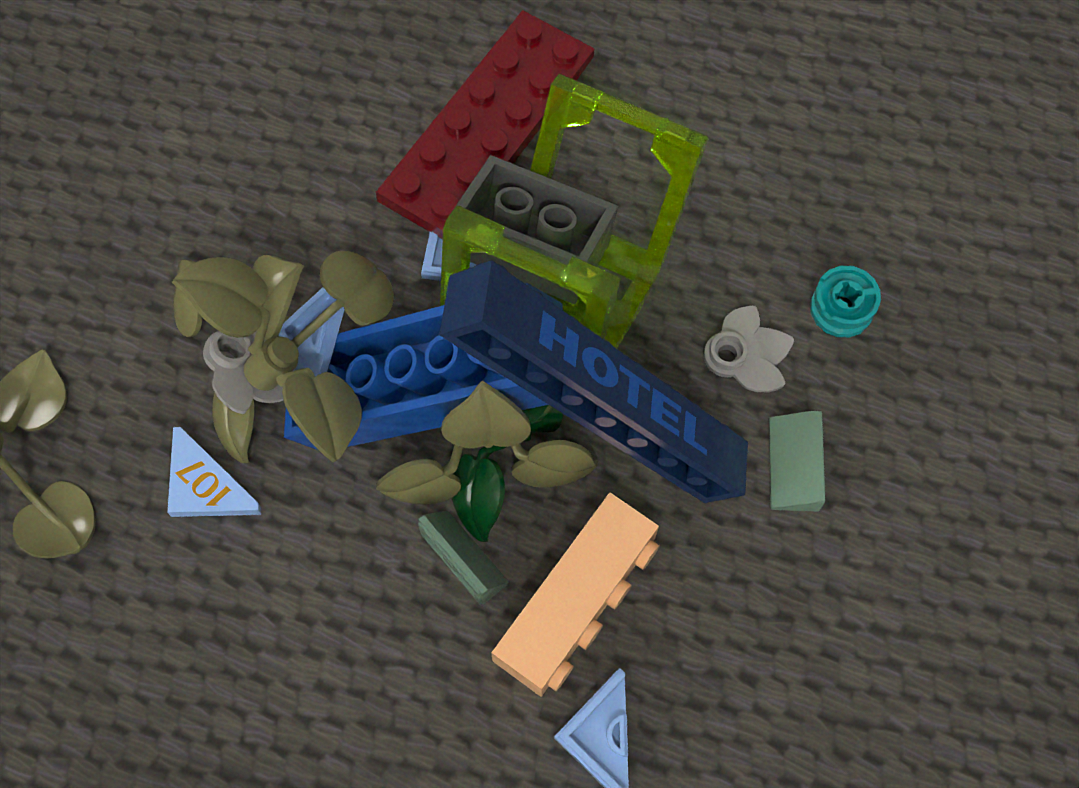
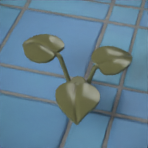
[172,251,394,463]
[173,255,304,463]
[0,349,96,558]
[376,381,598,504]

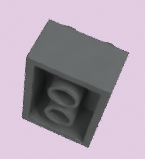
[446,155,618,305]

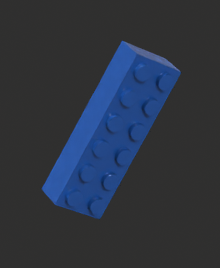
[284,283,563,450]

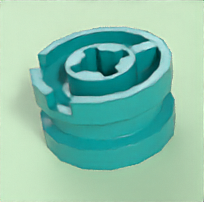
[810,266,881,338]

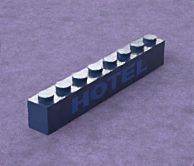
[440,260,748,503]

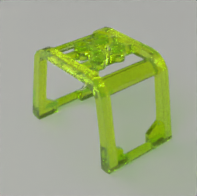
[440,74,709,349]

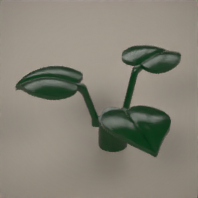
[452,405,563,542]

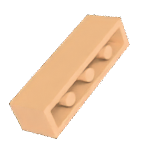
[491,492,660,697]

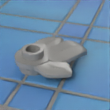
[704,306,794,392]
[203,331,283,414]

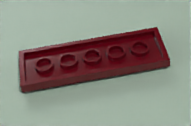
[376,10,595,242]

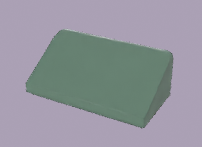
[769,411,825,512]
[418,511,509,605]

